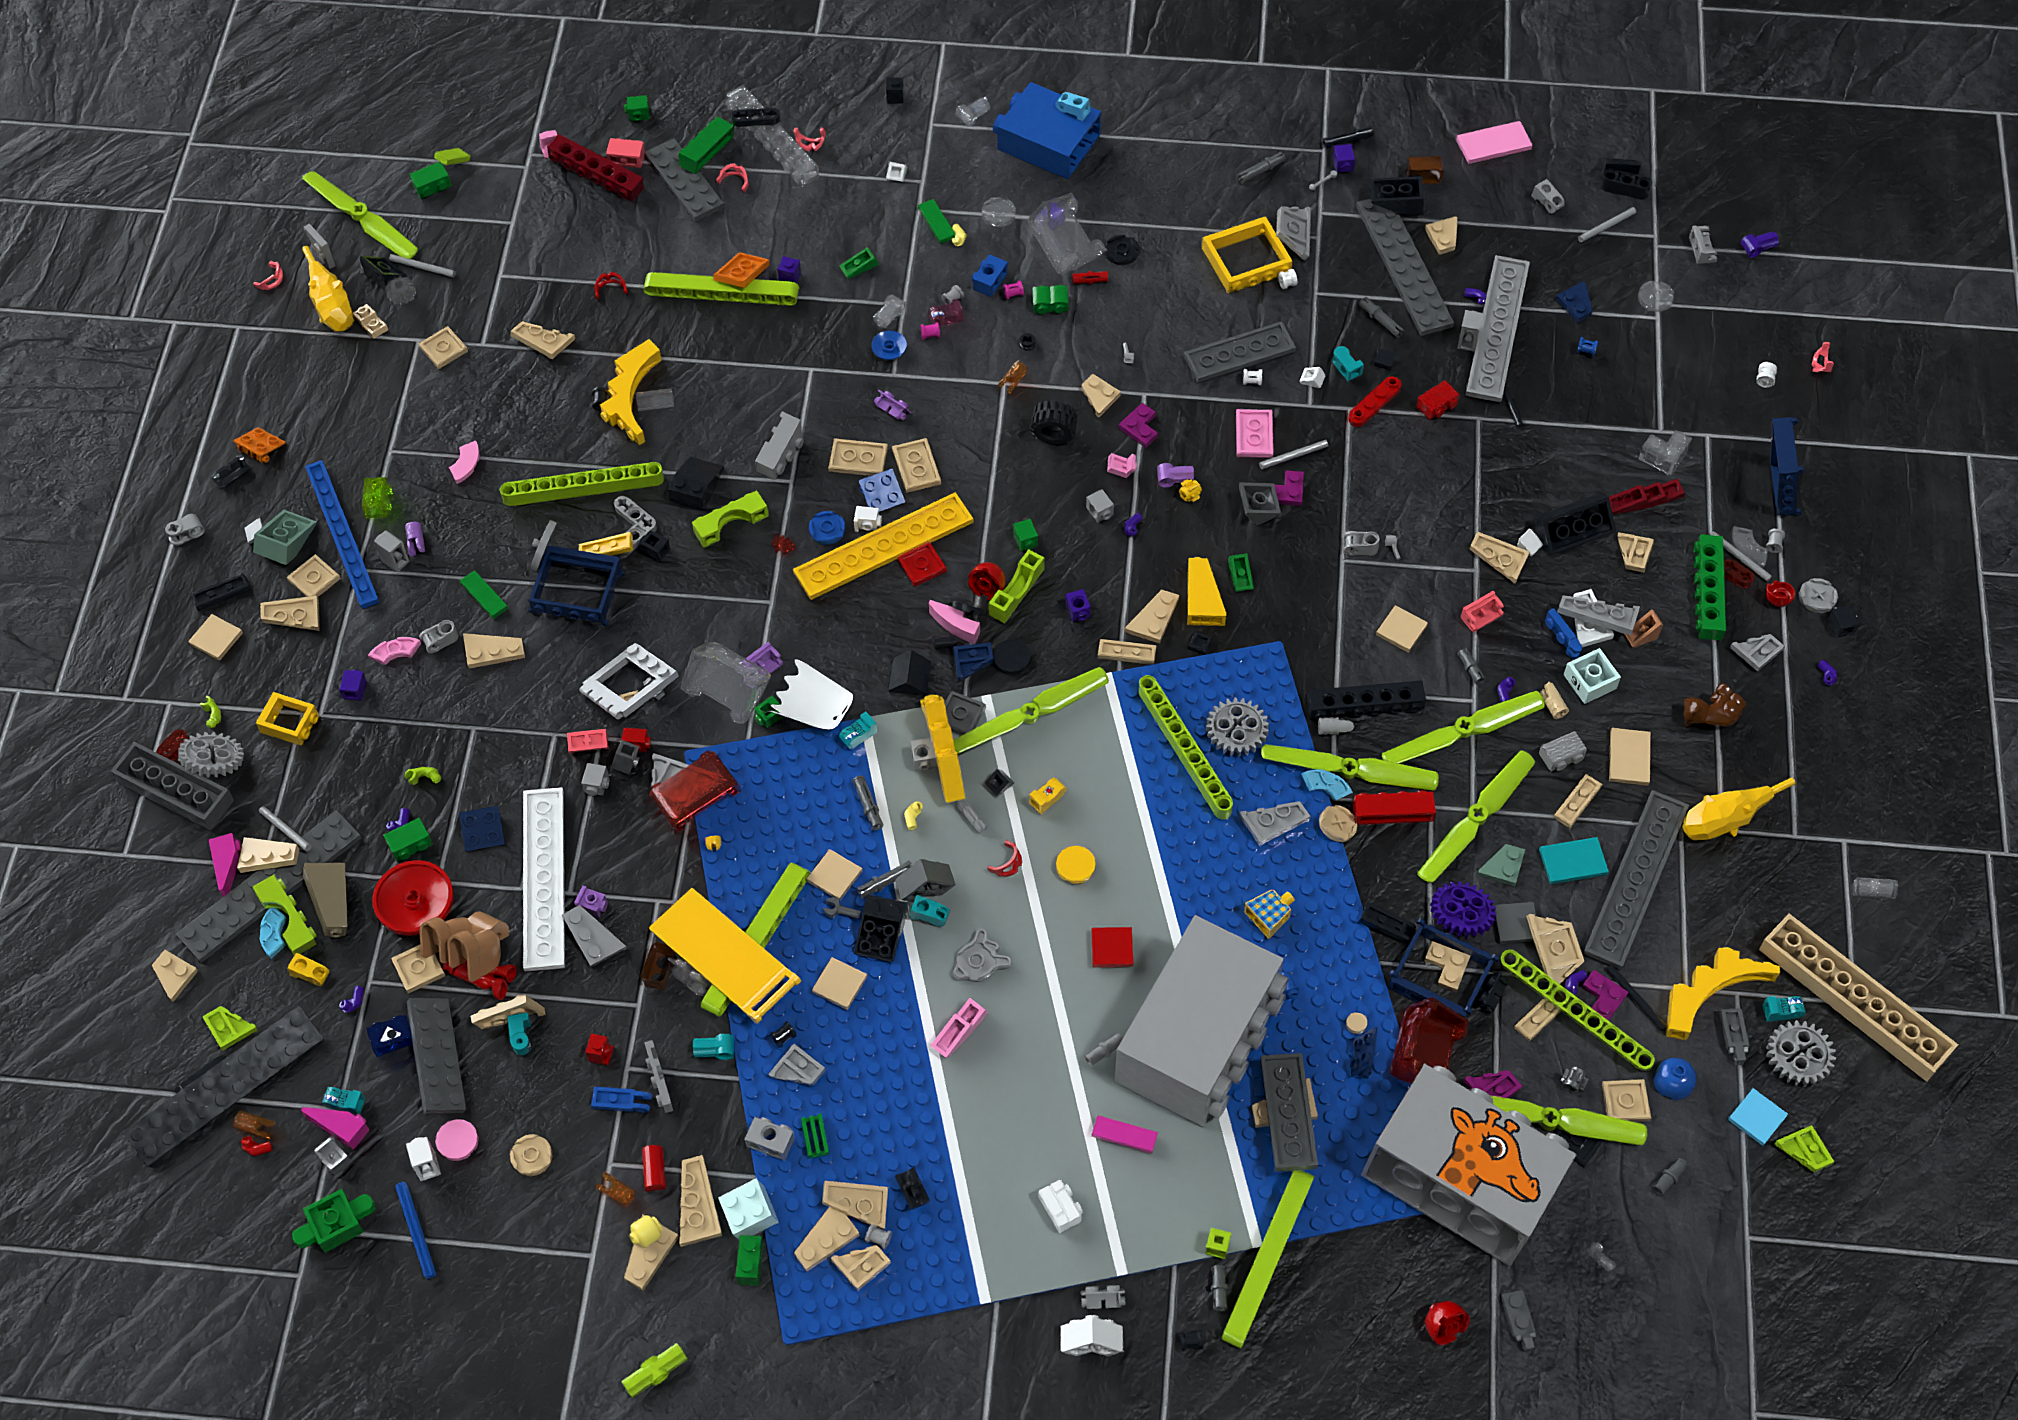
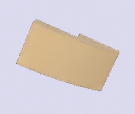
[352,304,388,339]

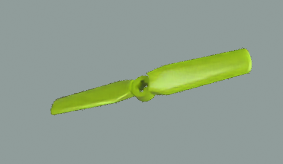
[302,171,418,259]
[953,667,1109,753]
[1382,691,1545,764]
[1261,744,1439,791]
[1417,750,1535,883]
[1491,1096,1647,1145]

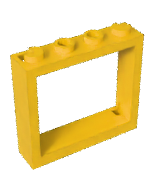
[1202,216,1292,293]

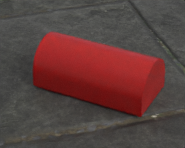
[642,1145,666,1192]

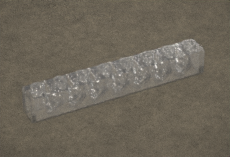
[726,85,819,187]

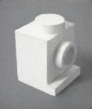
[854,506,882,532]

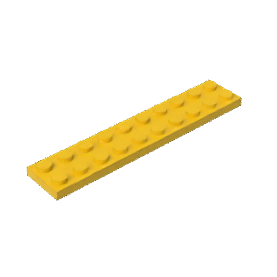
[793,492,974,600]

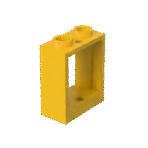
[256,692,319,746]

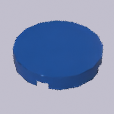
[809,511,845,545]

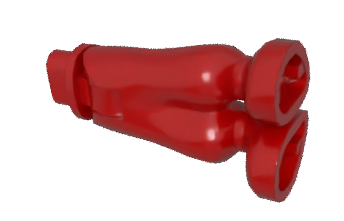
[443,961,517,1000]

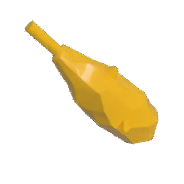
[302,246,354,332]
[1683,777,1796,840]

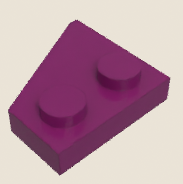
[1464,1070,1522,1098]

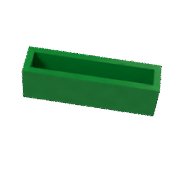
[678,116,734,174]

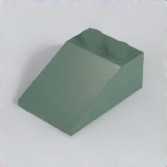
[253,510,316,565]

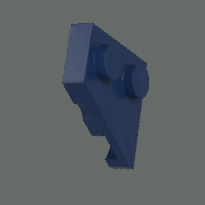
[1556,281,1592,323]
[953,642,993,681]

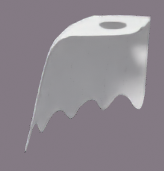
[771,659,853,729]

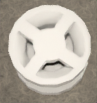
[1278,269,1298,289]

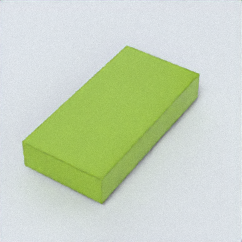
[434,148,470,165]

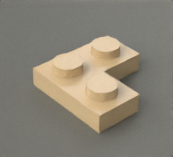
[1425,941,1470,993]

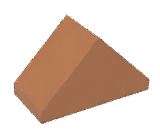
[1625,610,1663,648]

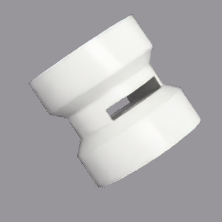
[1756,362,1777,387]

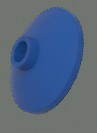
[872,331,907,360]

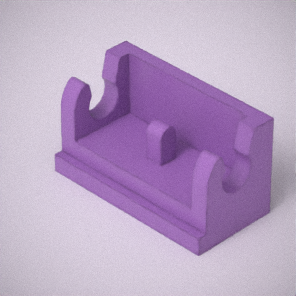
[739,642,783,686]

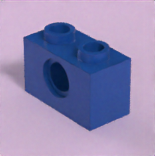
[972,254,1008,297]

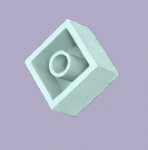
[1564,648,1621,704]
[718,1178,779,1240]

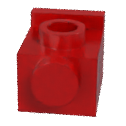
[622,728,651,753]
[585,1034,614,1066]

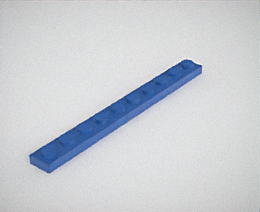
[305,460,379,609]

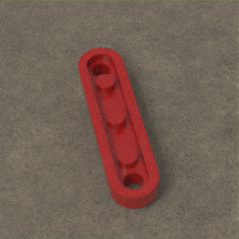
[1348,377,1401,427]

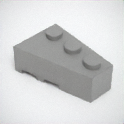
[755,412,804,480]

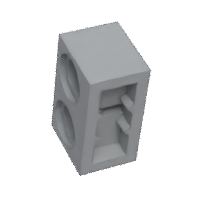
[910,738,938,771]

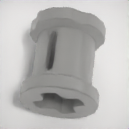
[941,285,964,308]
[1766,529,1785,553]
[865,1224,892,1249]

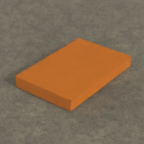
[714,252,770,288]

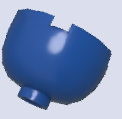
[1653,1057,1697,1101]

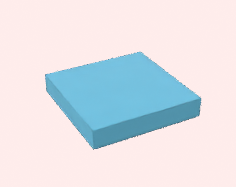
[1728,1088,1788,1146]

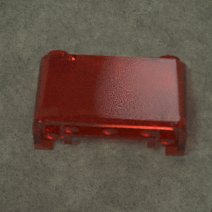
[649,750,741,834]
[1390,997,1469,1084]

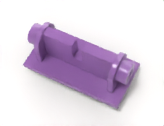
[874,390,912,420]

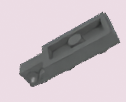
[1719,1008,1749,1065]
[1501,1290,1536,1353]

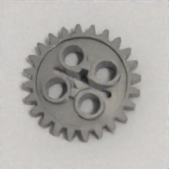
[1206,698,1269,756]
[178,732,244,777]
[1766,1020,1836,1086]

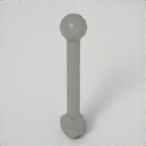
[1309,171,1337,191]

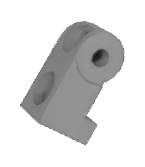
[1531,179,1565,213]

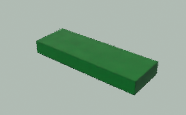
[918,199,955,244]
[460,570,508,619]

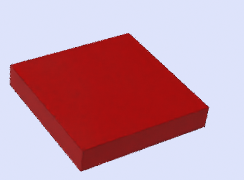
[897,542,947,587]
[1091,927,1133,968]

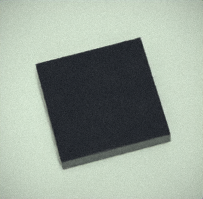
[1555,1129,1604,1168]

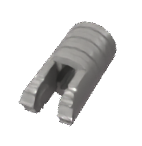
[1318,717,1355,735]

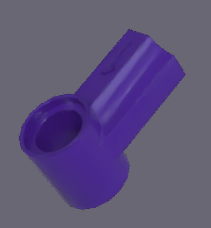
[1741,232,1779,258]

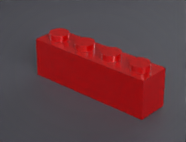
[1353,790,1436,825]

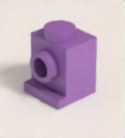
[574,886,608,918]

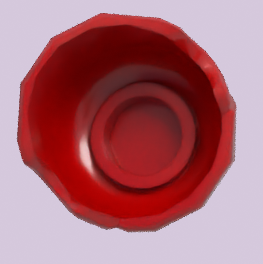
[1766,580,1795,607]

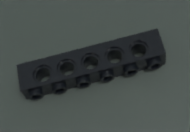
[1307,680,1426,720]

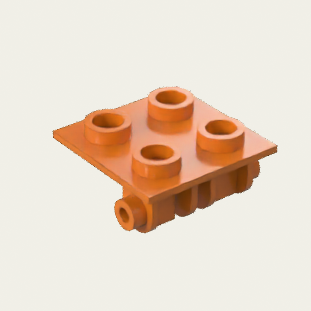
[233,427,286,463]

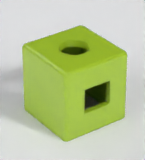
[1205,1228,1232,1259]

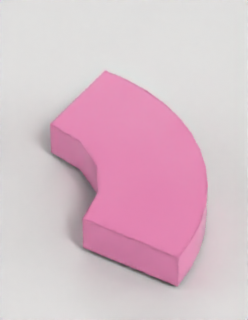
[449,441,480,484]
[368,637,421,665]

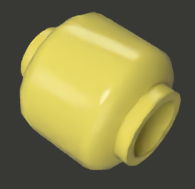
[629,1215,662,1248]

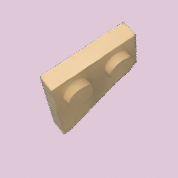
[831,1245,891,1291]

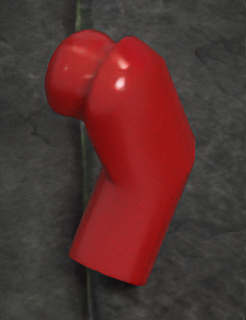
[241,1136,273,1156]

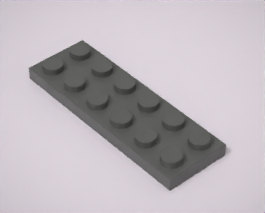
[645,138,724,222]
[1184,321,1296,383]
[407,998,466,1114]
[1260,1053,1318,1172]

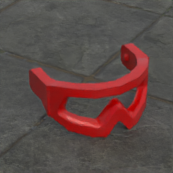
[594,272,628,299]
[987,840,1023,877]

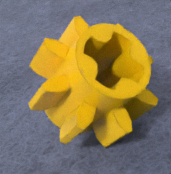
[1179,479,1202,502]

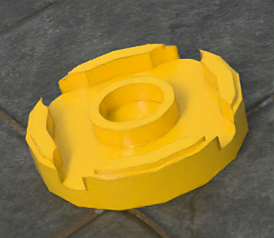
[1056,846,1096,884]

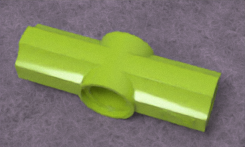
[621,1343,688,1398]

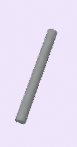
[1578,207,1636,243]
[389,254,455,277]
[1259,440,1328,469]
[1710,531,1772,582]
[259,806,312,851]

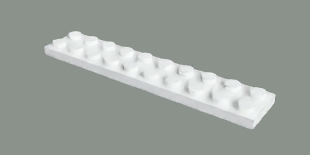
[523,788,565,971]

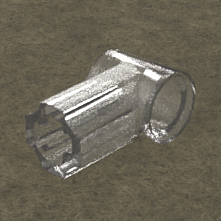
[955,97,990,127]
[874,294,907,328]

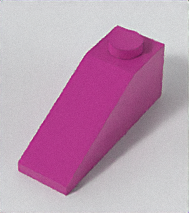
[209,833,242,897]
[301,1107,369,1150]

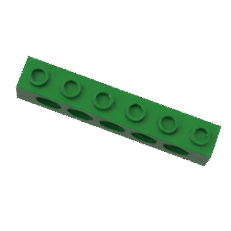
[1694,534,1726,641]

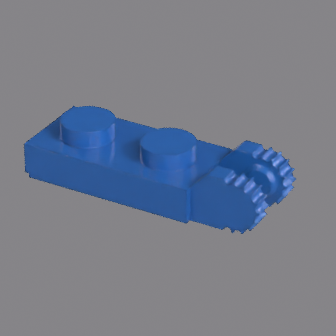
[1545,608,1582,659]
[591,1087,652,1113]

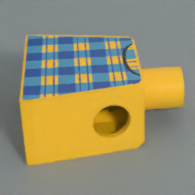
[1244,890,1295,939]

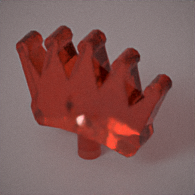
[771,534,795,555]

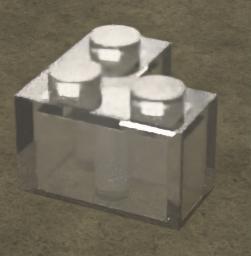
[1639,430,1692,475]

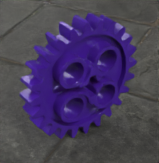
[1430,881,1496,938]

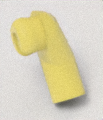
[952,224,967,246]
[904,801,923,830]

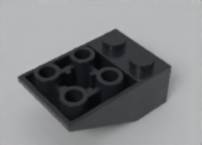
[854,894,909,962]

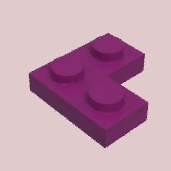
[1119,403,1158,448]
[1274,470,1304,506]
[1582,970,1629,1021]

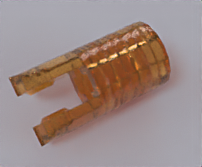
[998,361,1028,394]
[233,1111,275,1139]
[595,1171,636,1207]

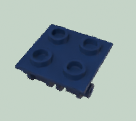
[459,806,505,851]
[1350,1027,1378,1079]

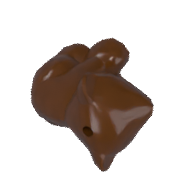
[1684,683,1746,727]

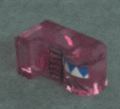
[928,298,963,326]

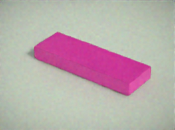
[1092,1115,1158,1154]

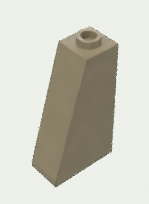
[302,863,347,938]

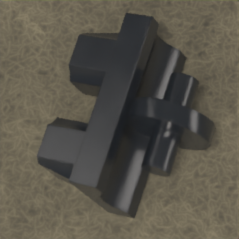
[895,1167,930,1211]

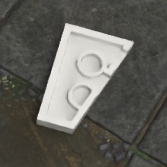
[1573,589,1614,647]

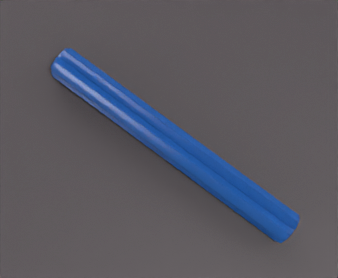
[395,1182,436,1279]

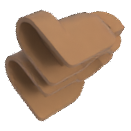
[420,911,509,982]

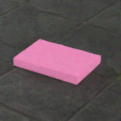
[1236,409,1273,458]

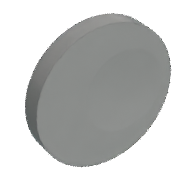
[530,520,558,572]

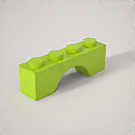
[692,490,769,548]
[989,549,1044,623]
[252,874,317,956]

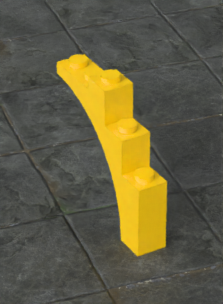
[600,339,662,445]
[920,695,966,803]
[1666,947,1780,1040]

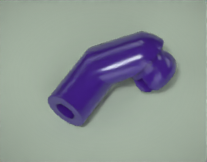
[1464,288,1487,305]
[1124,513,1143,537]

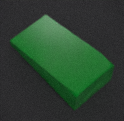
[839,247,879,279]
[1228,554,1254,592]

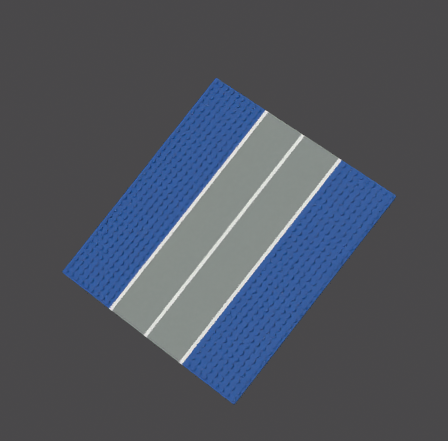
[684,641,1424,1345]

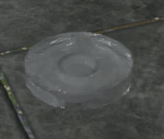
[982,197,1016,227]
[1638,281,1674,312]

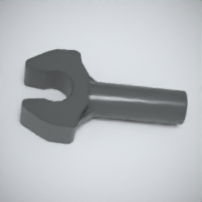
[823,897,861,919]

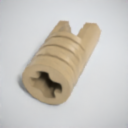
[1540,682,1569,719]

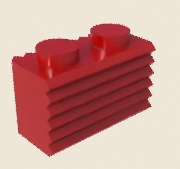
[1417,380,1460,420]

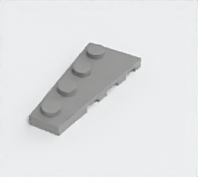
[1557,595,1640,635]

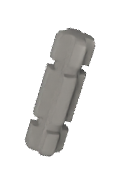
[958,799,987,833]

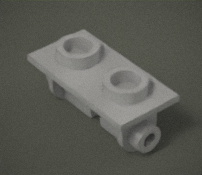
[1081,1285,1125,1309]

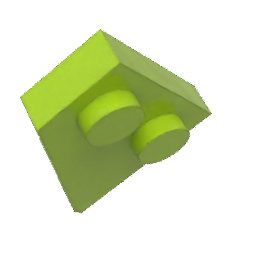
[202,1006,258,1051]
[1775,1125,1834,1172]

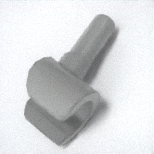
[1123,343,1134,364]
[1385,535,1401,560]

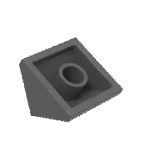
[1239,482,1281,525]

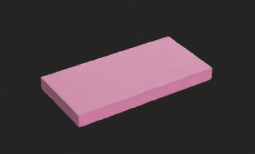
[1456,121,1532,164]

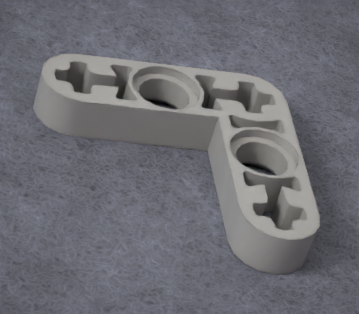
[614,496,657,558]

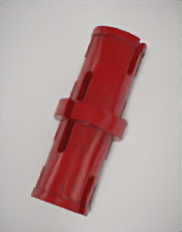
[1073,271,1108,285]

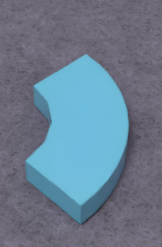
[1301,769,1353,801]
[260,908,288,959]

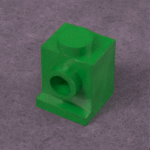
[754,696,785,728]

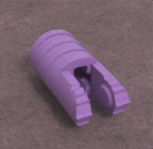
[405,522,425,557]

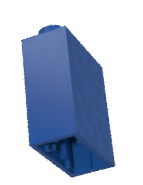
[993,82,1101,179]

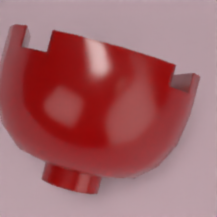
[968,562,1006,600]
[1425,1301,1470,1345]

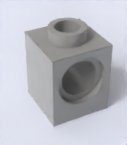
[1086,489,1114,523]

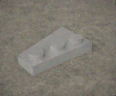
[1239,801,1311,846]
[562,905,626,967]

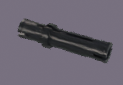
[1323,126,1374,149]

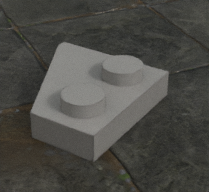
[304,224,335,269]
[1730,634,1785,671]

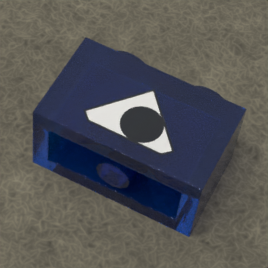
[366,1014,413,1057]

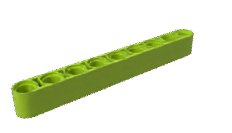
[643,272,799,305]
[500,462,664,506]
[1139,675,1233,820]
[701,862,810,1017]
[1501,950,1654,1072]
[1221,1170,1315,1348]

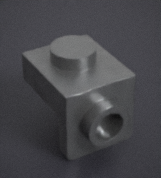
[314,1138,351,1175]

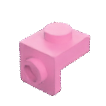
[539,130,557,159]
[1107,453,1137,478]

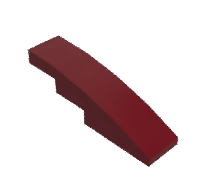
[1609,478,1685,514]

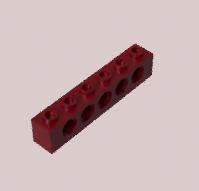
[547,134,644,202]

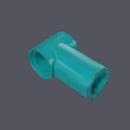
[693,1034,734,1060]

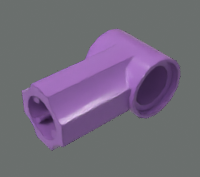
[1157,463,1194,487]

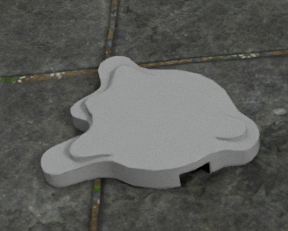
[953,928,1012,981]

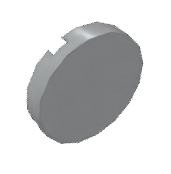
[1799,578,1838,613]

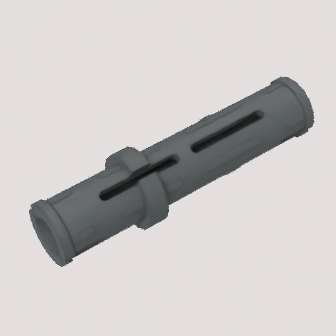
[1237,152,1286,184]
[1359,297,1404,338]
[852,775,884,830]
[857,860,913,899]

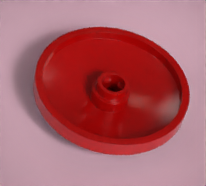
[372,860,454,935]

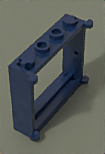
[1770,417,1805,516]
[528,545,625,626]
[1388,919,1500,1025]

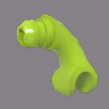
[200,696,221,729]
[405,767,441,785]

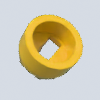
[705,836,722,851]

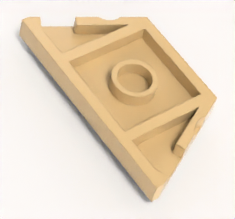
[1526,914,1584,985]

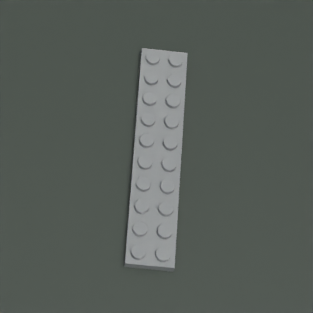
[1465,255,1530,402]

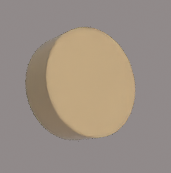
[1346,1012,1367,1034]

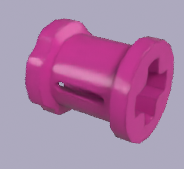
[1003,281,1024,300]
[920,322,940,340]

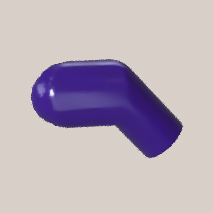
[1817,659,1837,685]
[1497,677,1515,702]
[386,808,410,831]
[1564,970,1588,995]
[340,986,364,1013]

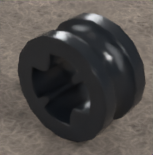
[1020,333,1036,351]

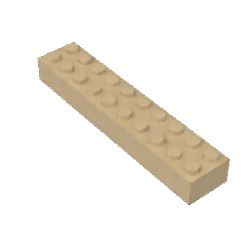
[1759,914,1958,1082]

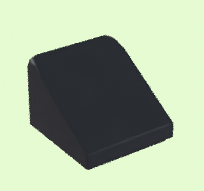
[985,769,1014,796]

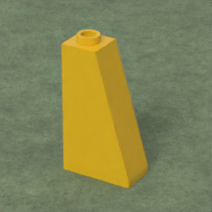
[1187,557,1226,626]

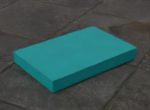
[1539,837,1609,884]

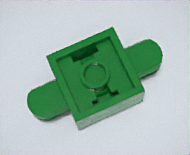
[292,1189,375,1252]

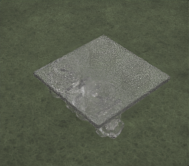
[668,958,712,996]

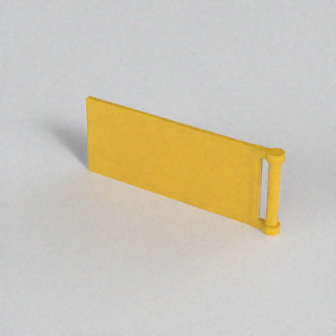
[649,888,801,1024]

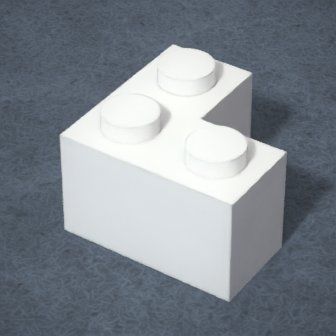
[1061,1315,1123,1356]

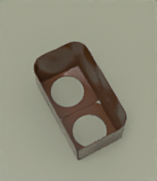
[1407,156,1444,184]
[641,942,676,990]

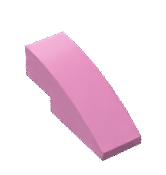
[929,600,980,644]
[930,998,989,1058]

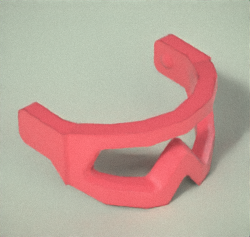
[794,128,826,151]
[716,164,749,192]
[253,261,283,290]
[1812,342,1833,373]

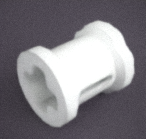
[1243,369,1262,386]

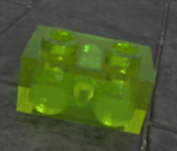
[362,477,392,519]

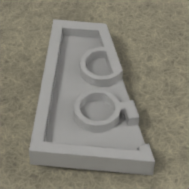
[644,1040,673,1113]

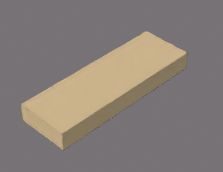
[1098,639,1156,665]
[1554,774,1603,828]
[1514,993,1566,1042]

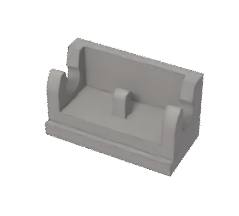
[1689,226,1717,264]

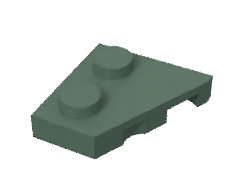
[1478,844,1525,887]

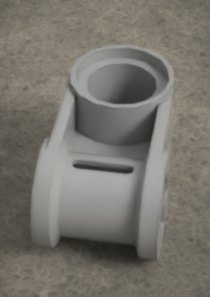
[165,514,204,546]
[1344,531,1380,556]
[419,620,459,653]

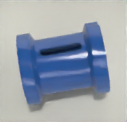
[1577,337,1598,356]

